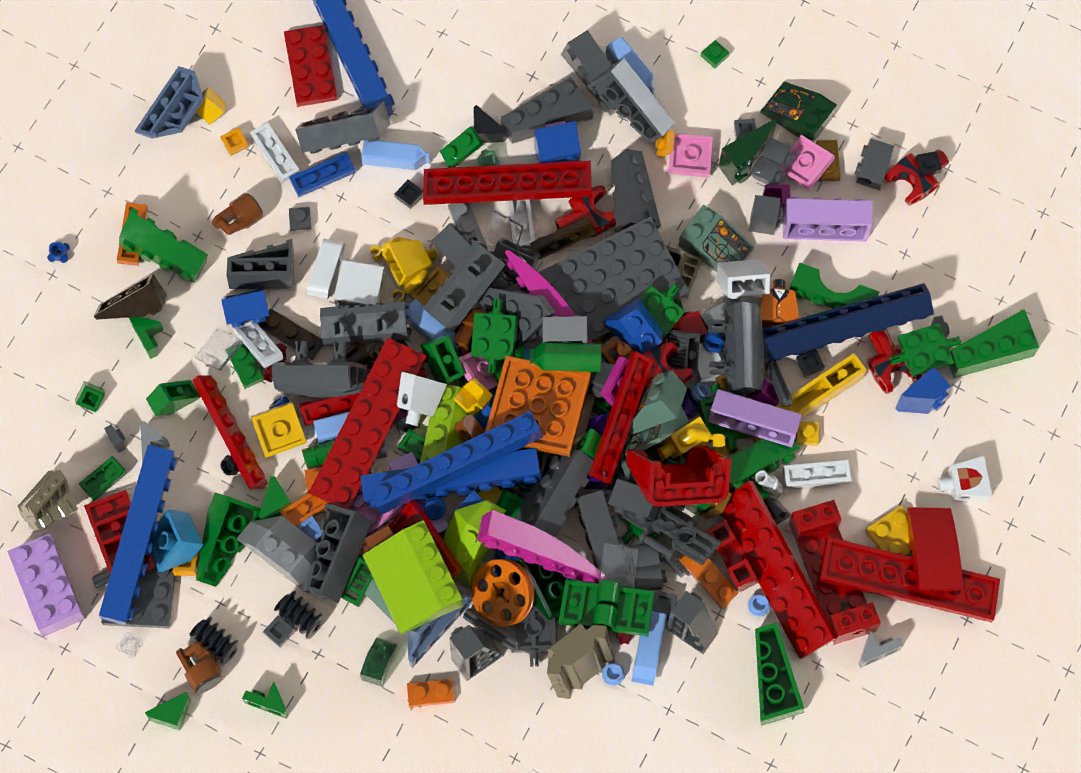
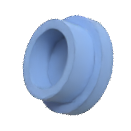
[691,382,711,402]
[748,594,770,617]
[602,663,624,686]

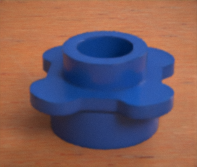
[47,242,70,263]

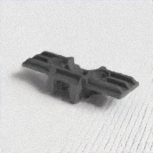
[618,506,721,565]

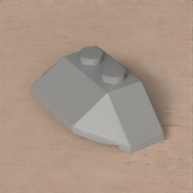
[237,516,317,593]

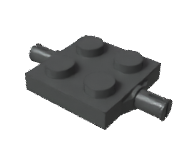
[510,603,556,667]

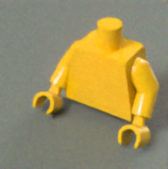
[370,236,437,302]
[657,417,725,460]

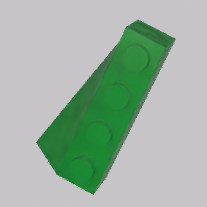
[119,207,208,283]

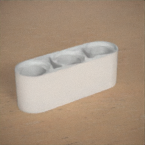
[307,238,345,299]

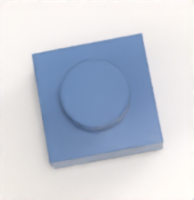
[297,516,323,541]

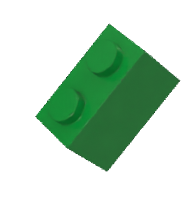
[420,335,465,384]

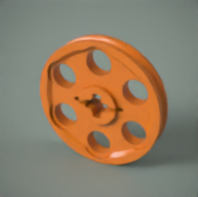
[471,558,534,627]

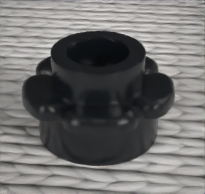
[220,455,240,476]

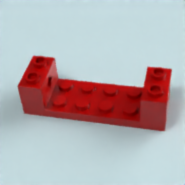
[789,500,881,645]

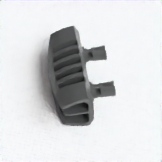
[423,240,506,332]
[320,301,412,346]
[708,302,764,395]
[272,341,367,398]

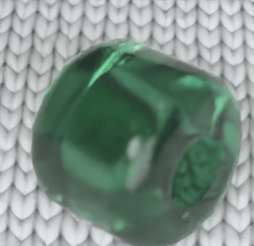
[477,149,500,166]

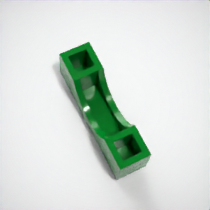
[789,262,880,309]

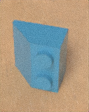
[150,509,203,572]

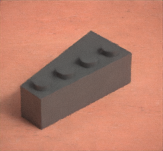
[561,30,617,116]

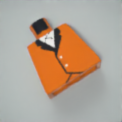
[760,279,799,328]

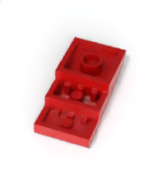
[84,490,156,574]
[907,507,963,591]

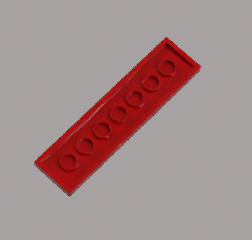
[423,160,592,205]
[308,338,427,510]
[722,481,838,659]
[819,537,1000,623]

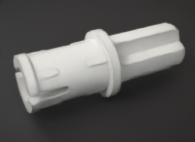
[755,471,783,495]

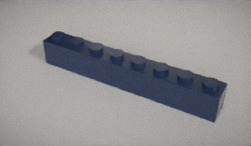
[762,283,934,362]

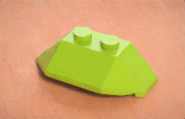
[443,500,506,589]

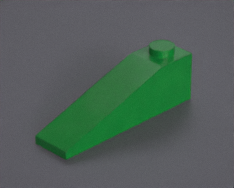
[196,492,261,587]

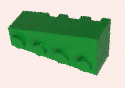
[949,309,1039,378]
[729,439,800,493]
[755,622,804,726]

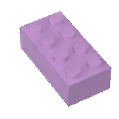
[782,197,873,242]
[7,533,85,637]

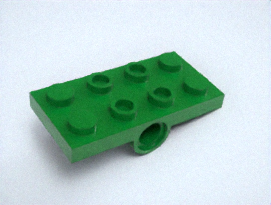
[559,579,655,637]

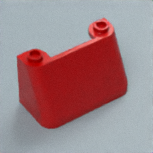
[626,446,731,507]

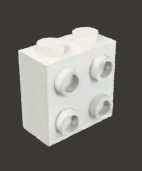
[334,259,385,308]
[717,259,770,299]

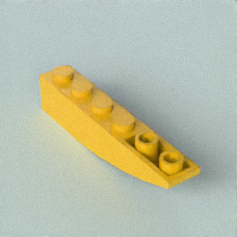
[750,353,867,443]

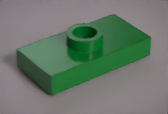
[79,456,127,502]

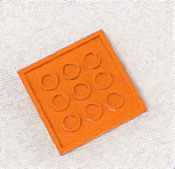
[485,356,592,457]

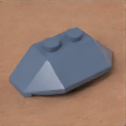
[135,66,204,139]
[407,594,472,668]

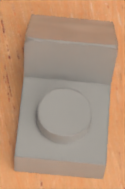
[140,421,170,463]
[858,631,903,668]

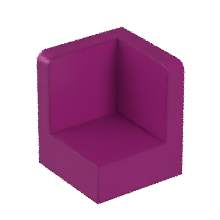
[763,184,790,212]
[746,379,779,407]

